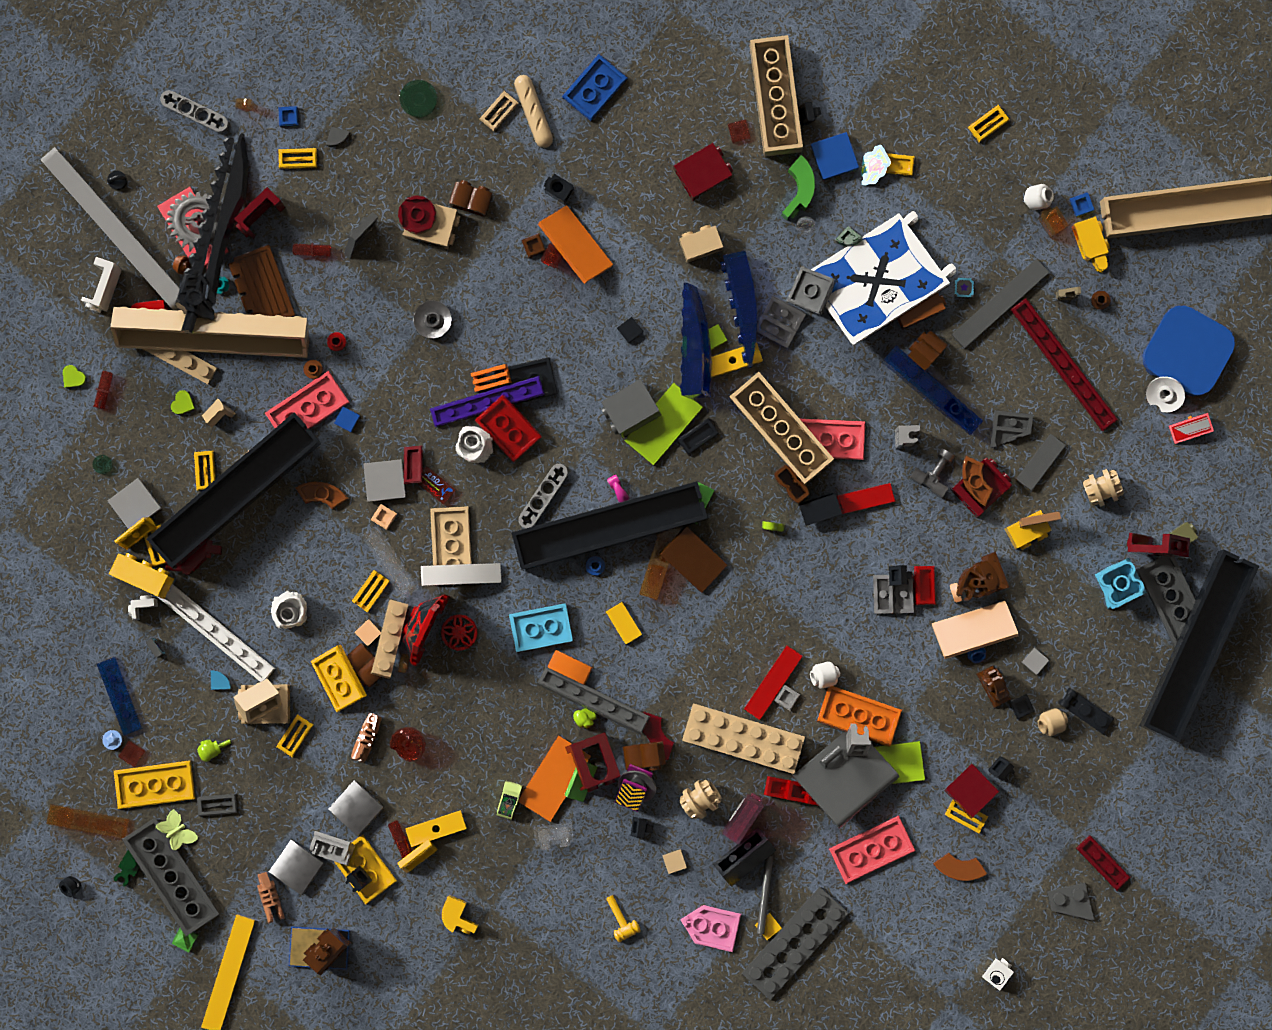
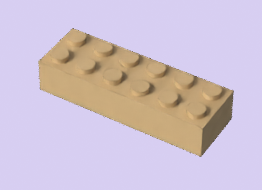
[750,35,803,157]
[730,372,834,485]
[682,703,805,774]

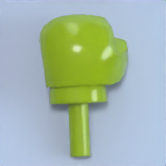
[573,708,597,729]
[197,740,231,762]

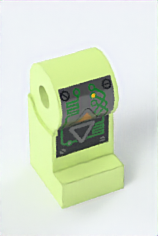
[497,781,523,820]

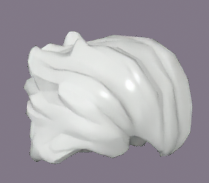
[456,426,493,463]
[271,591,307,629]

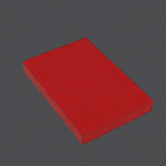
[475,394,542,462]

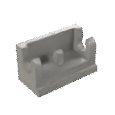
[895,425,920,449]
[846,724,871,756]
[310,831,355,866]

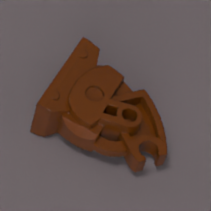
[956,551,1009,601]
[976,665,1011,708]

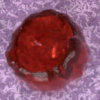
[390,727,426,762]

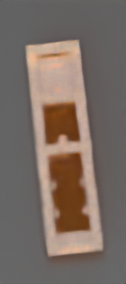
[639,527,681,600]
[46,804,129,838]

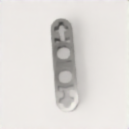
[160,90,229,133]
[519,464,568,529]

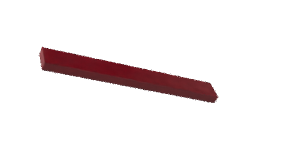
[1010,298,1118,432]

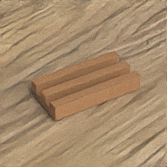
[1019,512,1061,527]

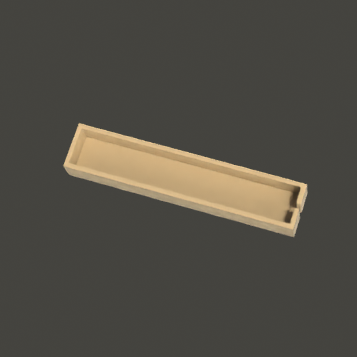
[1100,176,1272,239]
[111,307,309,358]

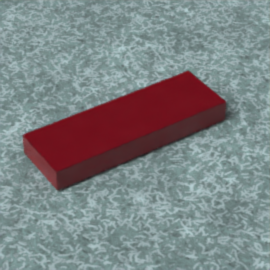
[1076,835,1131,891]

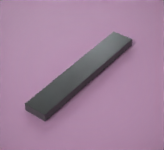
[951,259,1049,349]
[537,667,650,735]

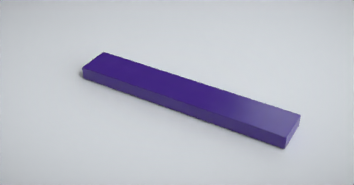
[430,376,545,427]

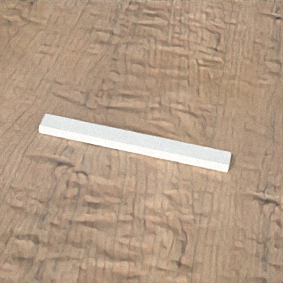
[158,584,275,682]

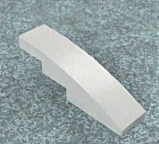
[421,563,501,586]

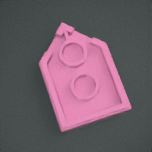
[680,905,741,952]

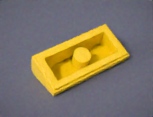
[115,517,156,550]

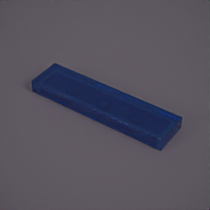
[97,657,143,736]

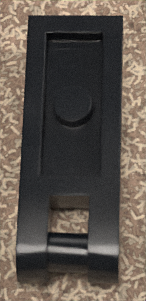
[1058,688,1114,734]

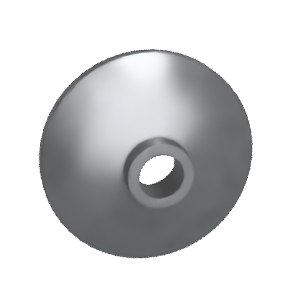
[413,300,452,339]
[618,771,656,802]

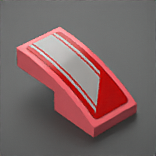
[1169,413,1214,444]

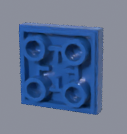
[810,132,859,181]

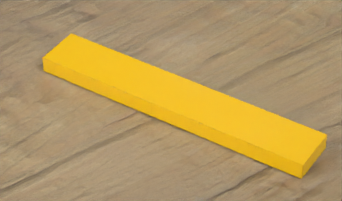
[201,914,255,1030]

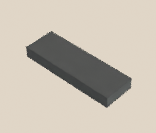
[1015,434,1066,491]

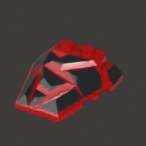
[402,594,450,666]

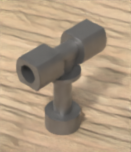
[910,449,955,499]

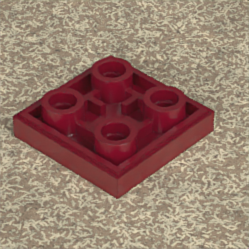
[944,764,999,819]

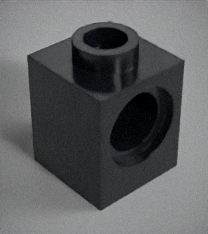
[544,174,574,205]

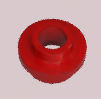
[327,332,346,351]

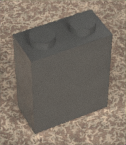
[601,379,662,438]

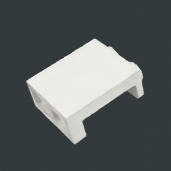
[81,257,122,313]

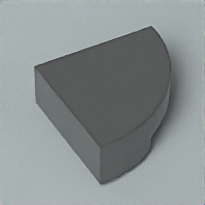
[326,126,350,146]

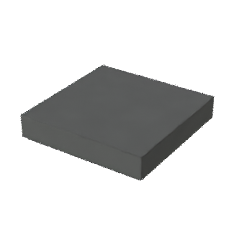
[787,266,837,315]

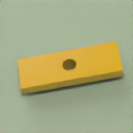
[702,342,763,379]
[406,810,467,847]

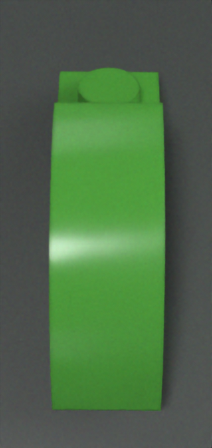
[781,155,815,220]

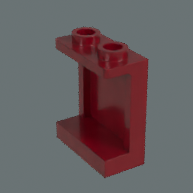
[673,143,733,201]
[234,187,286,239]
[951,457,1012,518]
[1127,533,1190,557]

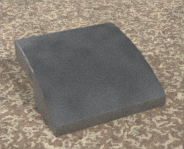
[754,296,806,348]
[873,574,915,614]
[329,780,385,837]
[269,840,325,895]

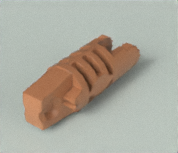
[351,713,382,763]
[257,872,285,924]

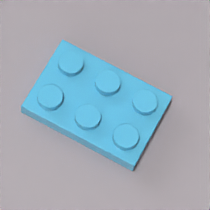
[509,603,573,652]

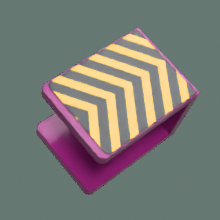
[614,764,653,812]

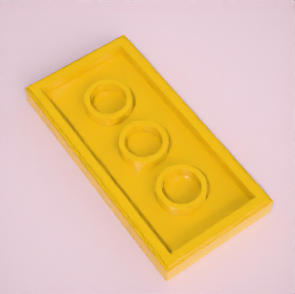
[114,761,195,809]

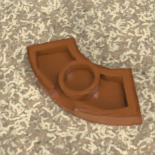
[962,456,993,507]
[296,482,348,510]
[933,852,987,881]

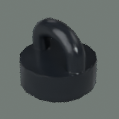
[107,171,127,190]
[59,876,81,897]

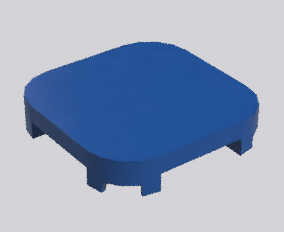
[1142,305,1235,397]

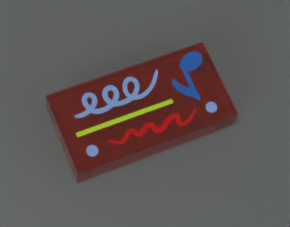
[418,466,456,505]

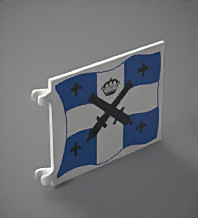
[811,211,956,346]

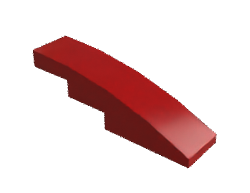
[764,776,819,806]

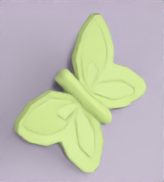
[156,809,198,851]

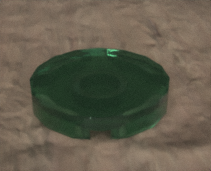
[399,80,438,118]

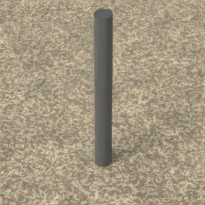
[757,856,773,934]

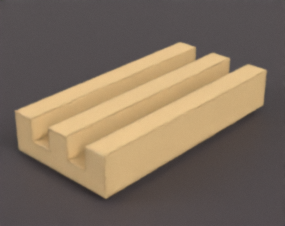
[480,91,519,132]

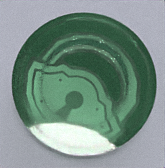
[92,455,113,474]

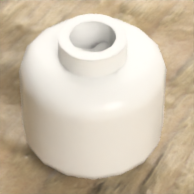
[1024,184,1054,210]
[810,662,840,689]

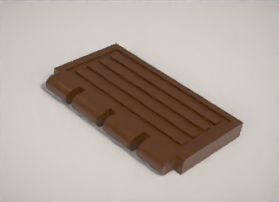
[228,245,296,317]

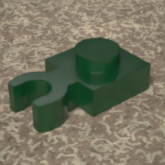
[114,850,140,887]

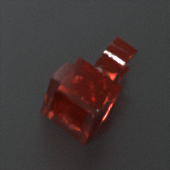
[540,242,563,269]

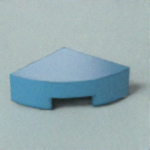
[211,670,231,690]

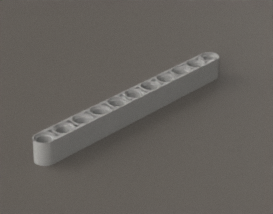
[40,147,180,311]

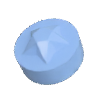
[103,730,123,750]

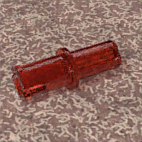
[293,242,331,258]
[93,371,113,410]
[388,820,412,859]

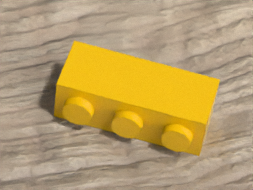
[109,553,174,599]

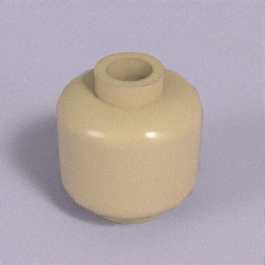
[1038,708,1068,736]

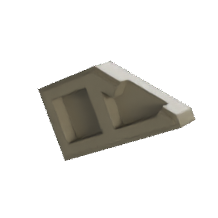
[1056,287,1081,300]

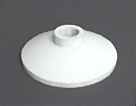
[1146,377,1185,412]

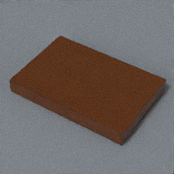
[660,526,727,593]

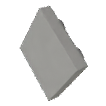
[363,459,406,502]
[108,478,162,529]

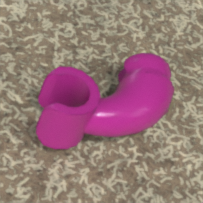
[607,475,629,502]

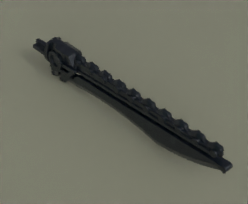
[175,133,248,334]

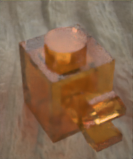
[1038,206,1069,238]

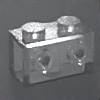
[533,821,575,850]

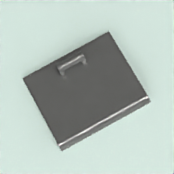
[793,732,899,828]

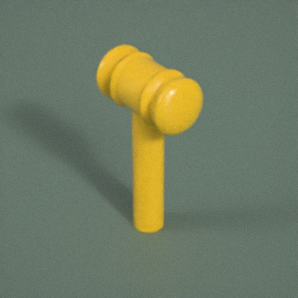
[606,895,641,943]

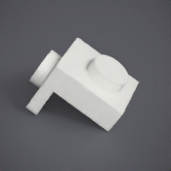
[128,595,158,620]

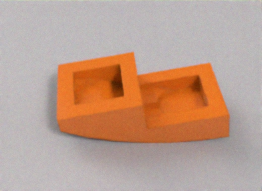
[548,650,593,685]

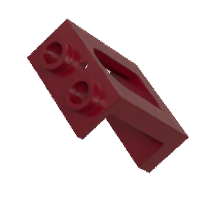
[565,732,621,792]

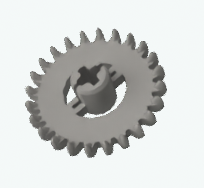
[166,192,221,252]

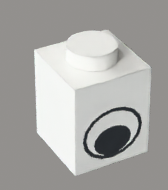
[982,958,1014,991]

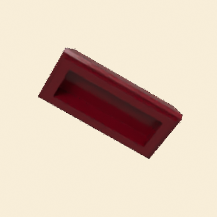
[404,445,423,484]

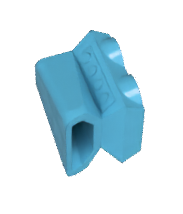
[1095,558,1146,609]

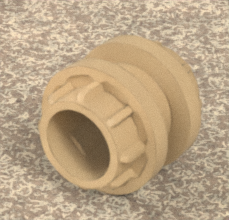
[1083,469,1124,507]
[680,780,721,819]

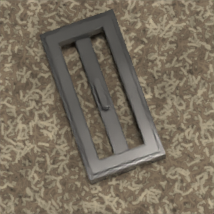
[197,793,238,816]

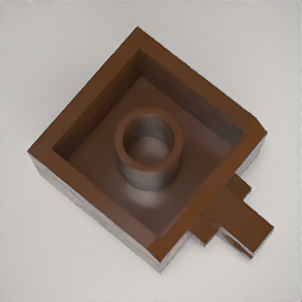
[303,927,351,976]

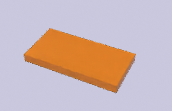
[538,205,613,284]
[817,686,902,747]
[518,735,591,822]

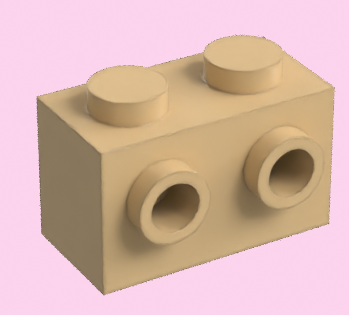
[679,225,723,263]
[234,679,281,723]

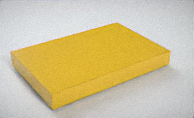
[311,644,367,712]
[335,834,397,904]

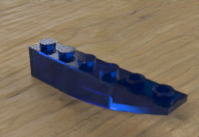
[720,250,757,369]
[680,283,712,399]
[882,345,983,436]

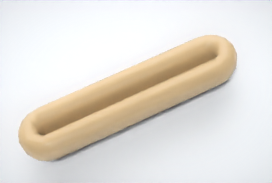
[514,75,553,148]

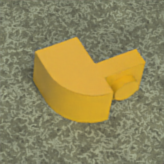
[442,895,479,935]

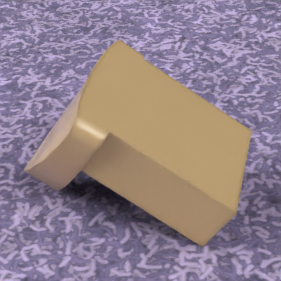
[202,399,236,428]

